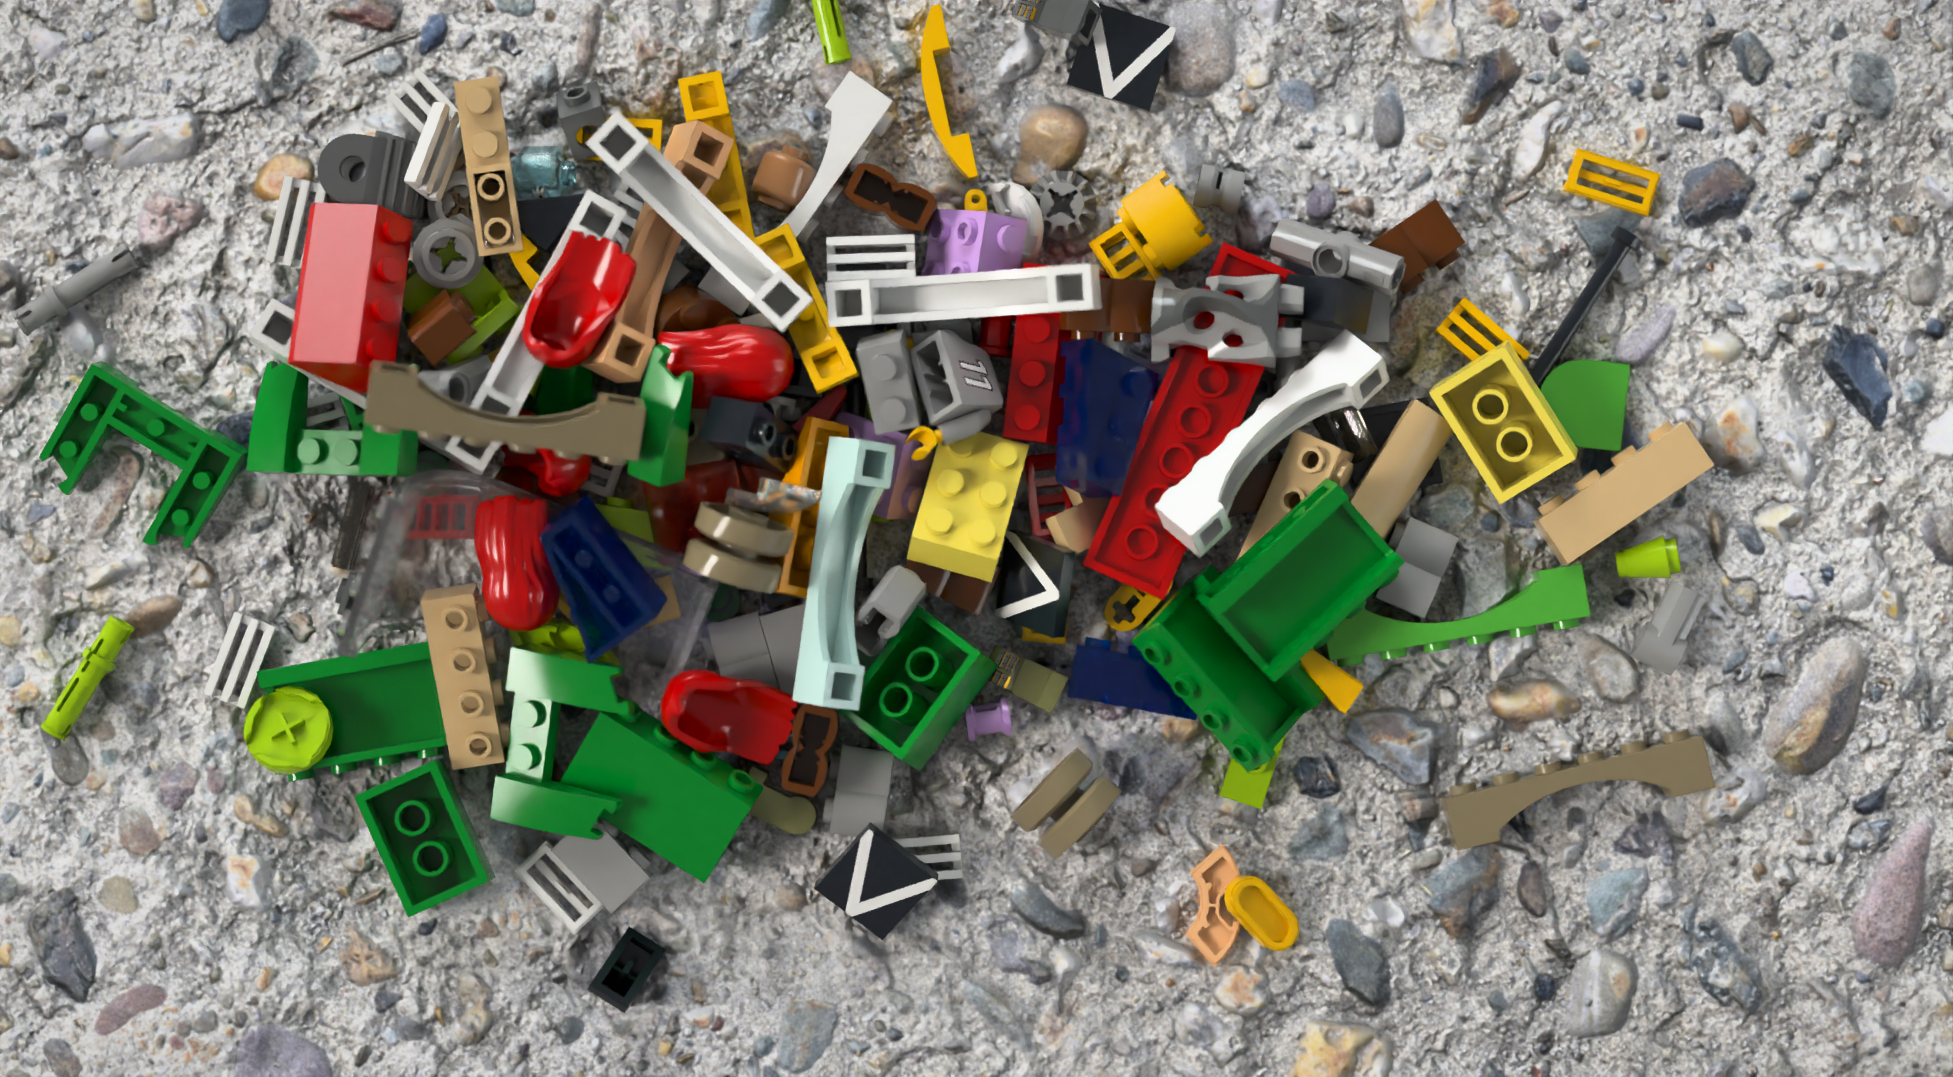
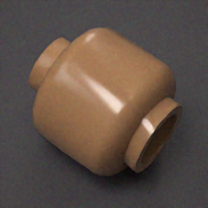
[752,145,816,214]

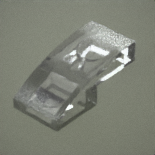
[724,477,823,515]

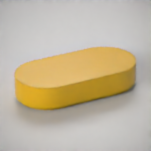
[1224,875,1299,951]

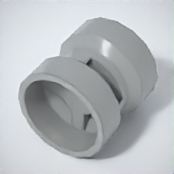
[1193,163,1245,215]

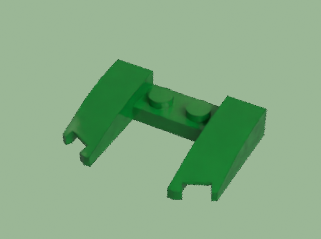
[535,344,694,487]
[246,351,422,478]
[39,361,248,548]
[490,643,635,840]

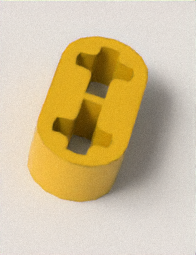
[1104,580,1173,632]

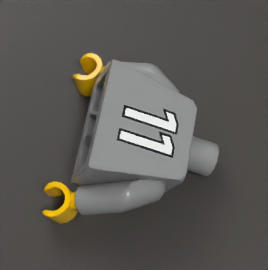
[887,329,1007,460]

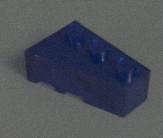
[1056,338,1159,498]
[539,494,668,664]
[1065,637,1197,720]

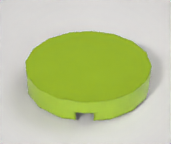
[243,686,334,774]

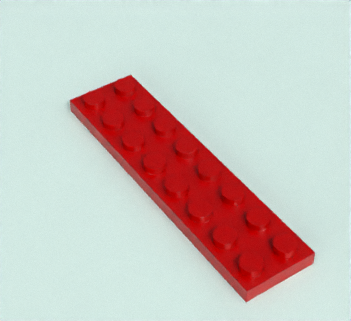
[1082,242,1296,601]

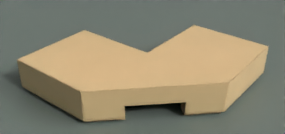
[1045,449,1111,554]

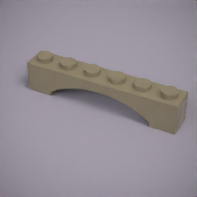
[364,360,646,465]
[1440,729,1715,851]

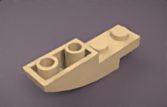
[453,76,524,257]

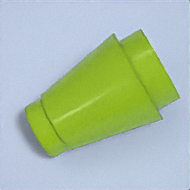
[1615,535,1681,578]

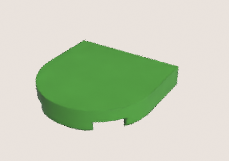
[1540,359,1630,452]

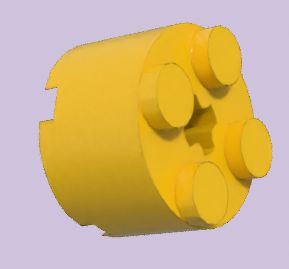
[1116,170,1214,272]

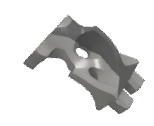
[1151,274,1304,368]

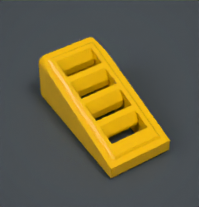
[1088,221,1163,284]
[1300,649,1364,714]

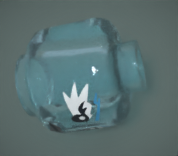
[511,146,576,200]

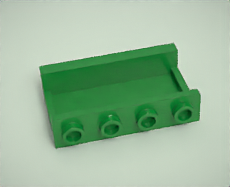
[1196,478,1405,682]
[1131,564,1326,772]
[257,641,447,782]
[559,694,764,883]

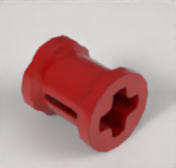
[976,315,1016,358]

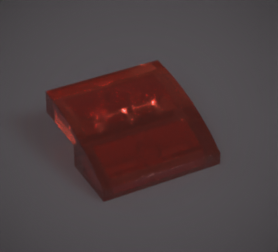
[641,458,745,565]

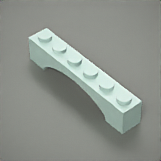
[792,436,896,711]

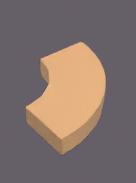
[1185,843,1241,967]

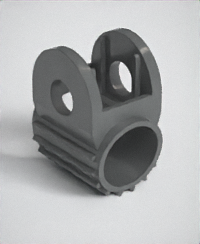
[317,130,427,220]

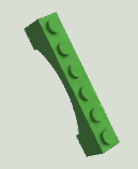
[1323,564,1591,667]

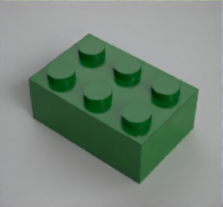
[838,605,998,771]
[354,758,495,917]

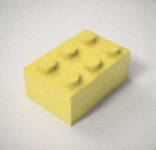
[1429,340,1578,504]
[906,431,1029,582]

